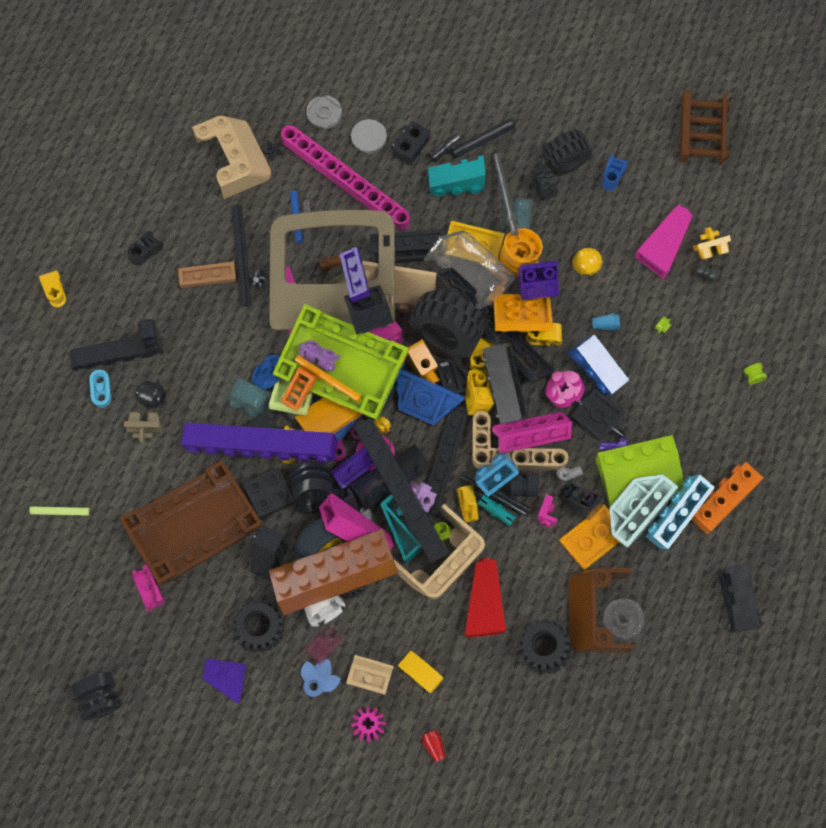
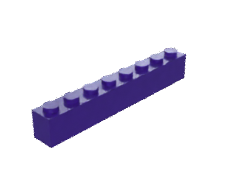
[181,423,338,463]

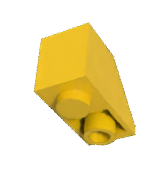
[465,370,494,415]

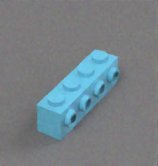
[645,475,715,549]

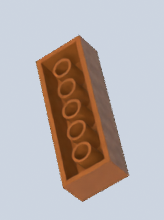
[269,529,398,615]

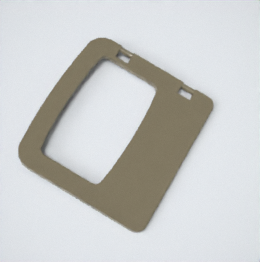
[270,210,395,330]

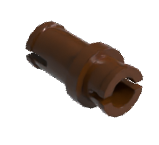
[318,252,343,272]

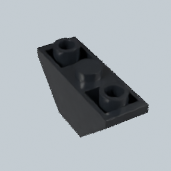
[558,483,604,520]

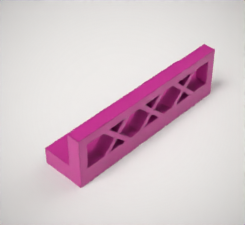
[492,412,572,453]

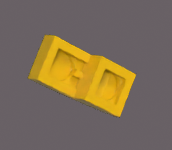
[398,651,444,694]

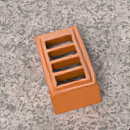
[281,367,318,411]

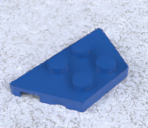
[397,369,465,425]

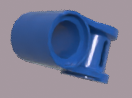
[602,154,628,191]

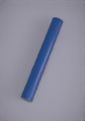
[290,191,303,243]

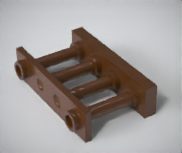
[679,90,730,165]

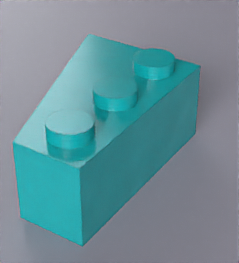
[428,155,486,197]
[381,494,423,563]

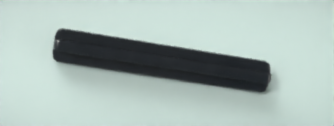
[451,118,516,158]
[460,471,530,517]

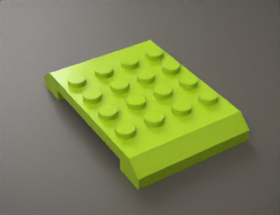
[273,304,409,420]

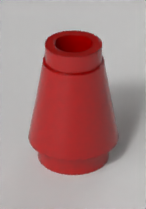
[421,729,446,762]

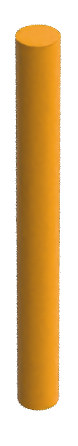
[295,355,362,402]

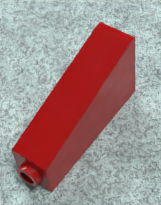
[465,558,506,638]

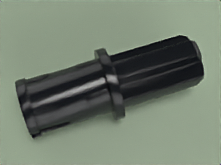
[428,133,462,163]

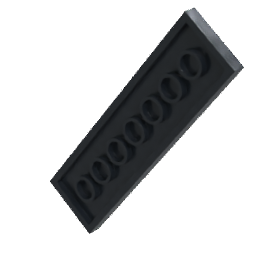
[435,266,555,384]

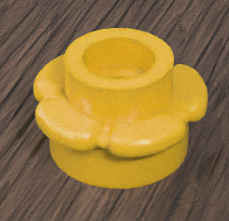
[374,416,391,434]

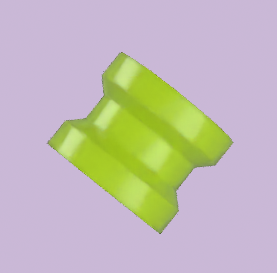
[744,363,767,385]

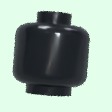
[136,381,166,408]

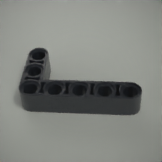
[69,319,164,372]

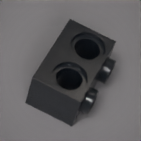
[392,121,431,166]

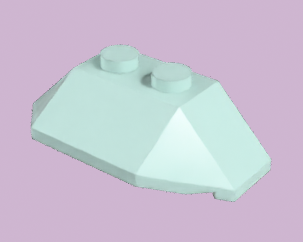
[610,474,678,548]

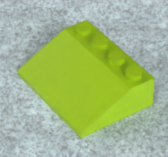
[595,435,684,507]

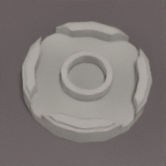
[306,96,342,129]
[351,119,387,154]

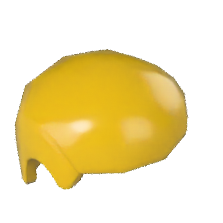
[572,248,603,276]

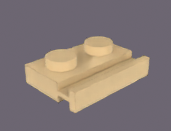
[346,655,394,695]

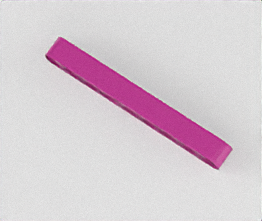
[281,126,410,231]

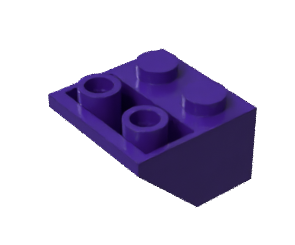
[517,261,559,300]

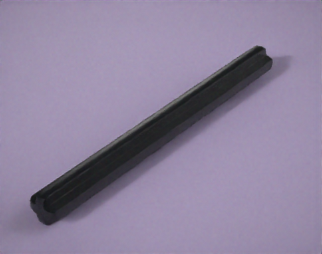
[232,204,252,307]

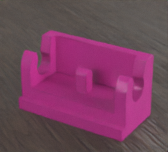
[132,565,165,611]

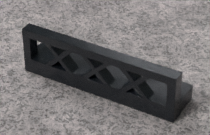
[370,229,445,254]

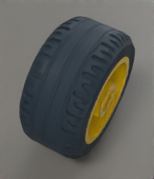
[294,518,346,559]

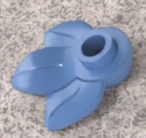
[301,659,341,697]

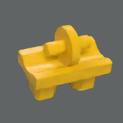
[693,227,731,260]

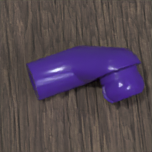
[600,438,629,452]

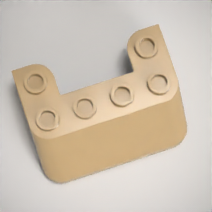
[192,116,271,199]

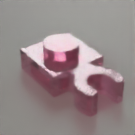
[306,628,341,665]

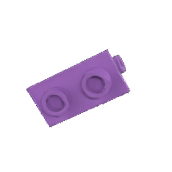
[299,340,341,371]

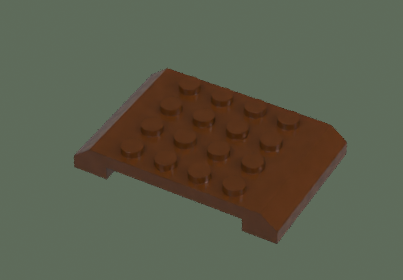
[119,460,262,586]

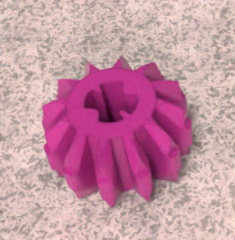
[351,707,386,742]

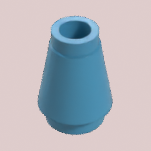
[593,313,620,331]

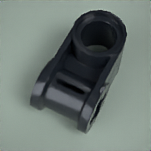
[128,231,164,265]

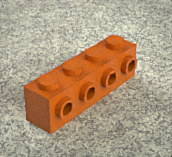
[691,462,763,535]

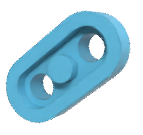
[89,369,112,408]

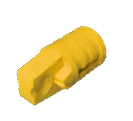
[456,486,478,522]

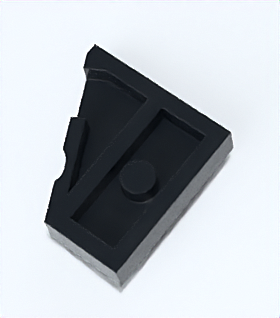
[435,358,468,395]

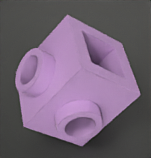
[410,481,437,512]

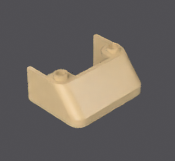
[394,504,485,599]

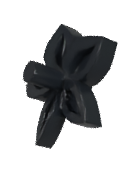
[262,141,284,161]
[248,268,269,290]

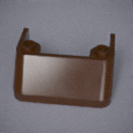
[568,568,634,653]

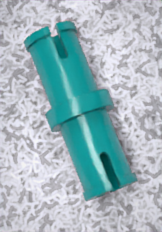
[477,494,516,527]

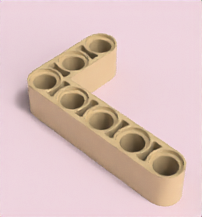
[472,411,568,470]

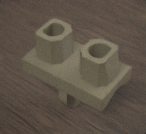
[124,412,162,444]

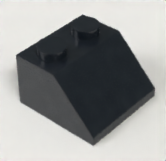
[344,285,394,335]

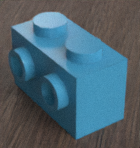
[475,452,519,497]

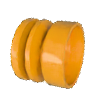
[499,228,543,278]

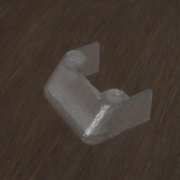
[424,231,516,309]

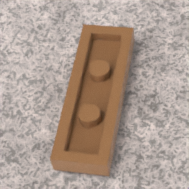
[178,262,236,288]

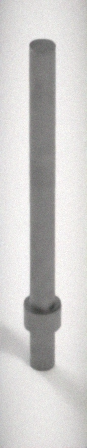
[493,153,519,236]

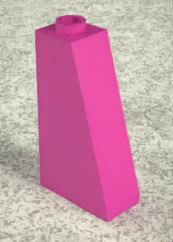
[635,205,693,279]
[319,493,394,550]

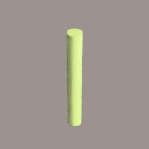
[30,507,90,516]

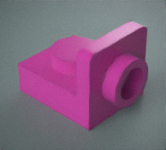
[537,494,558,528]

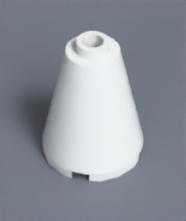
[304,596,345,627]

